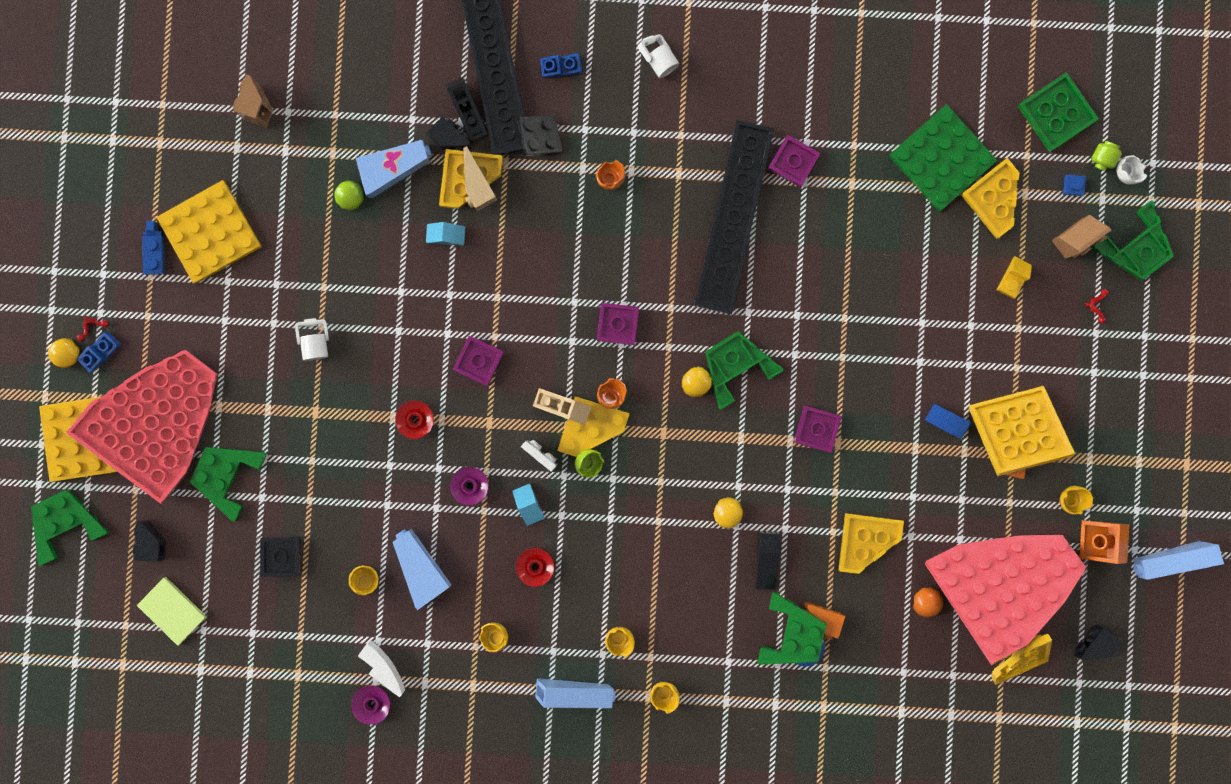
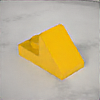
[997,256,1032,299]

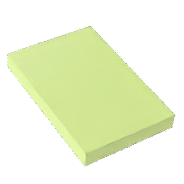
[137,577,207,645]

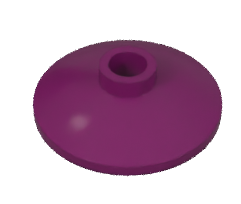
[450,467,489,505]
[351,685,390,725]

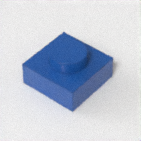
[1063,175,1086,197]

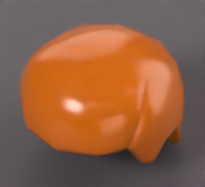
[596,160,626,190]
[597,378,627,409]
[913,587,944,618]

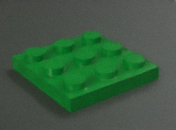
[1017,72,1099,152]

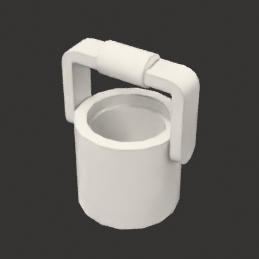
[638,34,679,78]
[295,318,329,361]

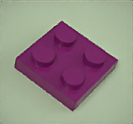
[768,135,820,188]
[597,303,639,345]
[453,336,504,386]
[794,406,842,453]

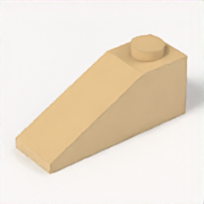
[463,147,497,212]
[533,388,592,425]

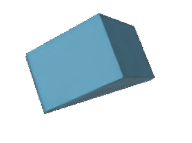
[426,222,466,246]
[513,483,545,526]

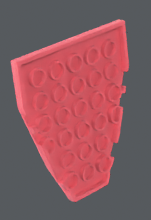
[66,350,218,504]
[925,535,1086,665]

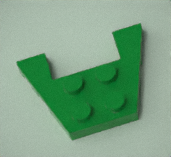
[1091,200,1174,281]
[705,331,784,410]
[190,447,267,522]
[31,489,110,566]
[757,591,827,665]

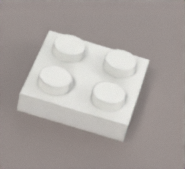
[521,440,558,471]

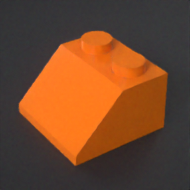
[1079,520,1130,564]

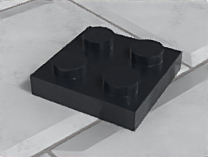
[517,115,562,157]
[260,537,301,577]

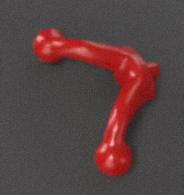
[1085,289,1109,324]
[77,316,109,342]

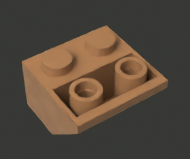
[233,74,273,128]
[1052,215,1111,259]

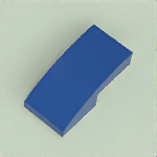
[540,53,583,78]
[77,331,121,373]
[925,404,971,439]

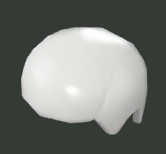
[1116,155,1147,184]

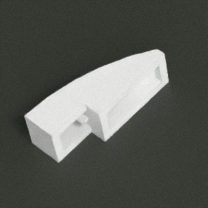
[358,640,405,697]

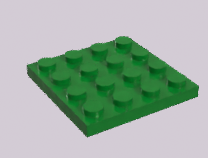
[889,104,997,212]

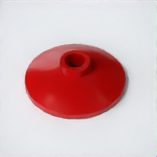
[395,401,434,439]
[516,548,554,587]

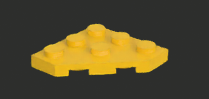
[439,149,503,209]
[961,158,1019,239]
[557,396,629,457]
[838,513,904,574]
[992,634,1052,685]

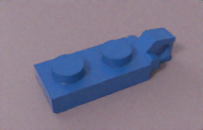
[142,221,165,275]

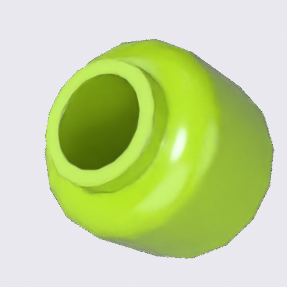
[1091,141,1122,171]

